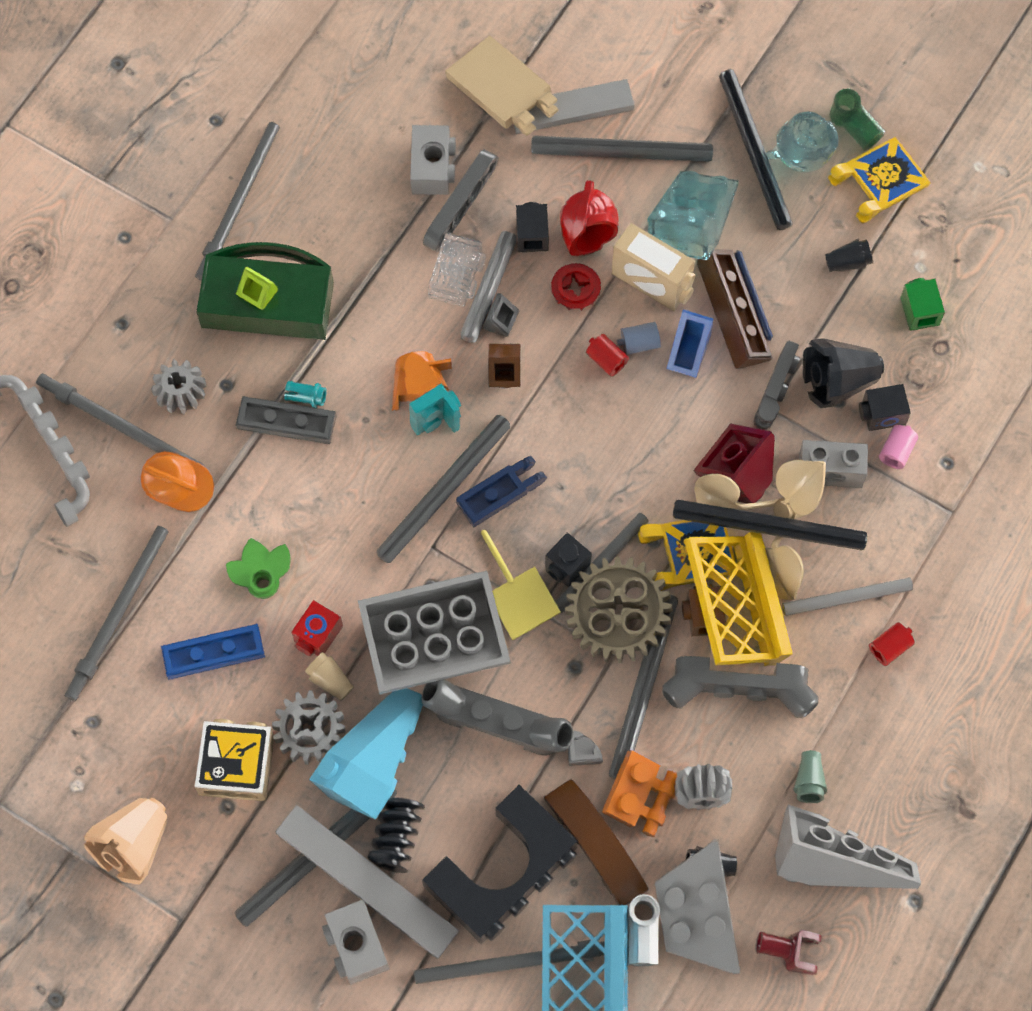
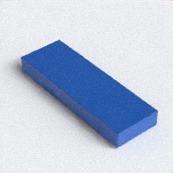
[161,624,265,680]

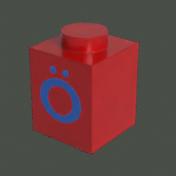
[291,600,343,656]

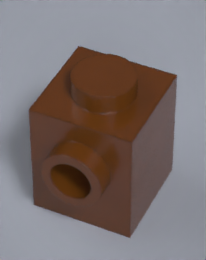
[488,344,521,388]
[682,583,726,637]

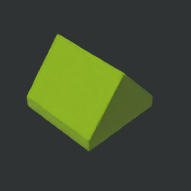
[236,267,278,310]

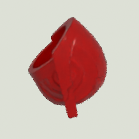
[560,180,618,256]

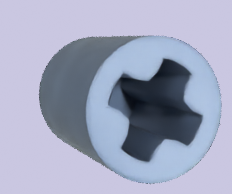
[617,322,661,355]

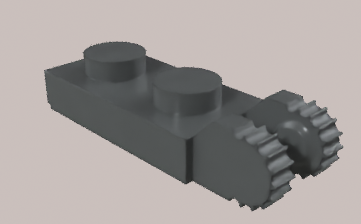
[753,341,800,430]

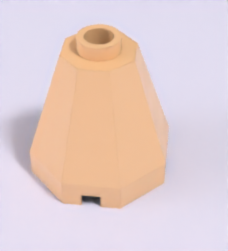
[84,798,167,885]

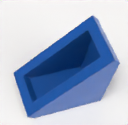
[666,309,714,378]

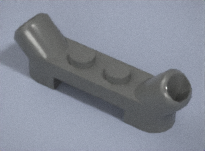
[662,656,819,718]
[422,679,573,756]

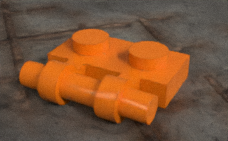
[602,750,677,837]

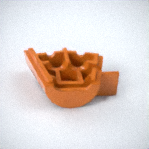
[392,351,452,411]

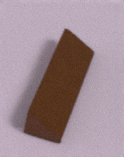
[697,250,773,369]

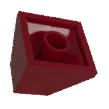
[693,423,775,504]

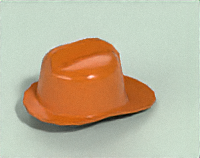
[140,451,215,512]

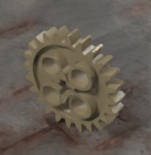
[565,556,673,663]

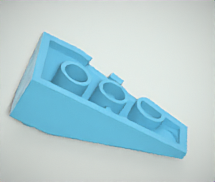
[309,688,423,820]

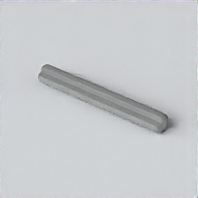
[460,231,517,343]

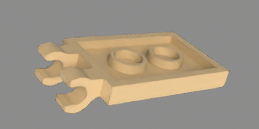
[445,36,559,136]

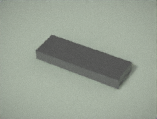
[236,396,337,444]

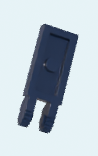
[456,456,547,528]

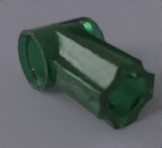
[829,88,886,150]

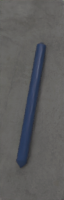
[734,250,773,341]

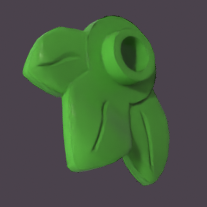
[226,538,291,599]

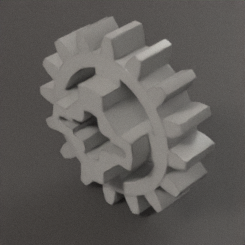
[272,690,346,765]

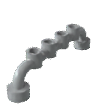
[0,375,90,527]

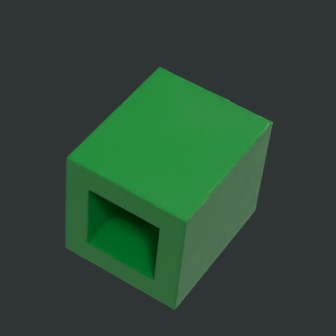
[900,278,945,331]

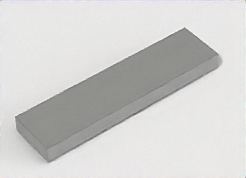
[514,79,634,134]

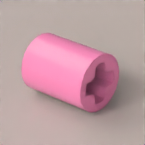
[879,425,918,469]

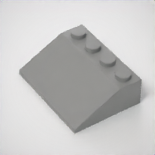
[358,571,511,694]

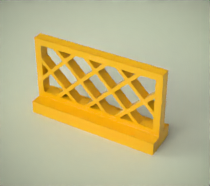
[685,532,793,666]

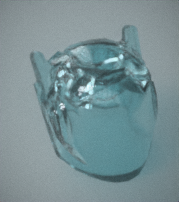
[766,111,839,173]

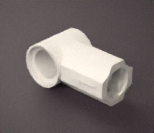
[628,894,660,966]

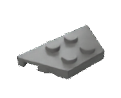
[655,840,740,974]

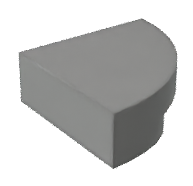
[568,731,603,766]

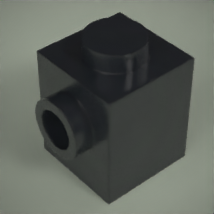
[545,532,592,587]

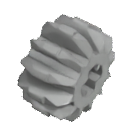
[151,359,206,414]
[675,764,733,810]

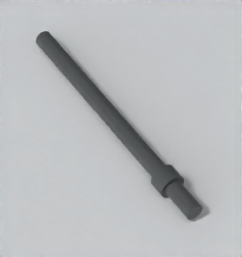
[195,122,280,281]
[36,373,203,465]
[64,526,169,701]
[414,940,605,984]

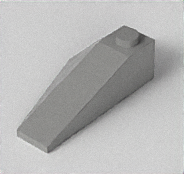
[775,805,921,889]

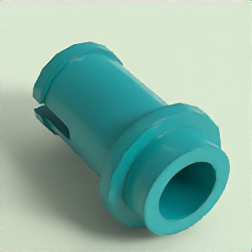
[284,381,327,408]

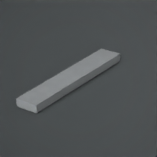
[275,805,459,959]

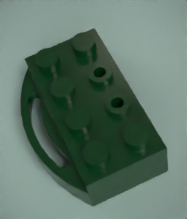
[196,242,334,340]

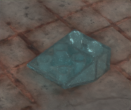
[648,171,739,260]

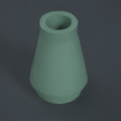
[794,750,828,803]

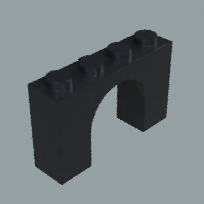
[422,784,578,944]

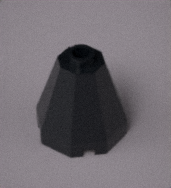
[803,338,884,408]

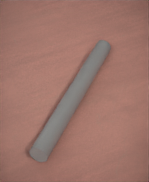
[782,577,913,616]

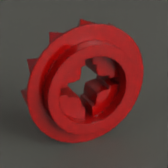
[551,263,601,311]

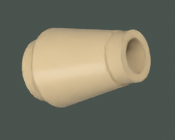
[305,652,354,701]

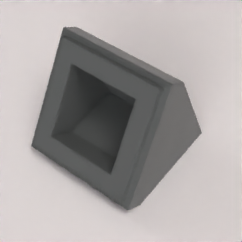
[482,293,520,337]

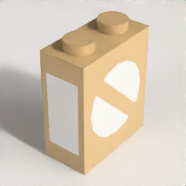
[612,223,696,311]

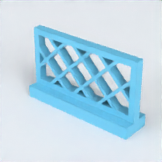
[542,905,628,1011]

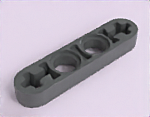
[423,149,499,252]

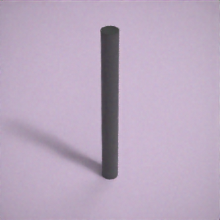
[555,513,649,613]

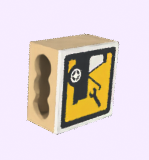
[195,719,274,801]

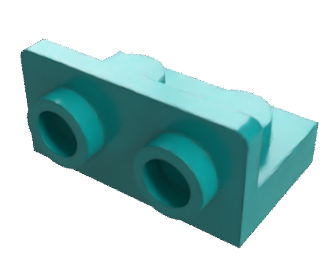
[409,384,461,436]

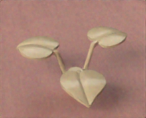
[694,460,826,601]

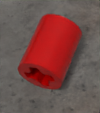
[586,334,629,377]
[869,622,915,666]

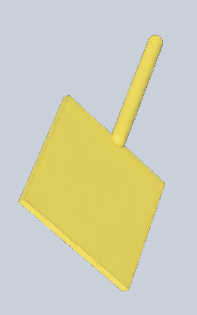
[481,530,561,640]

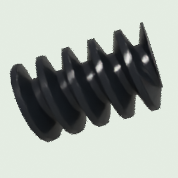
[367,797,425,873]

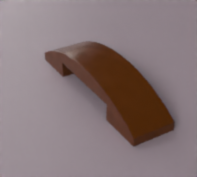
[544,779,649,906]

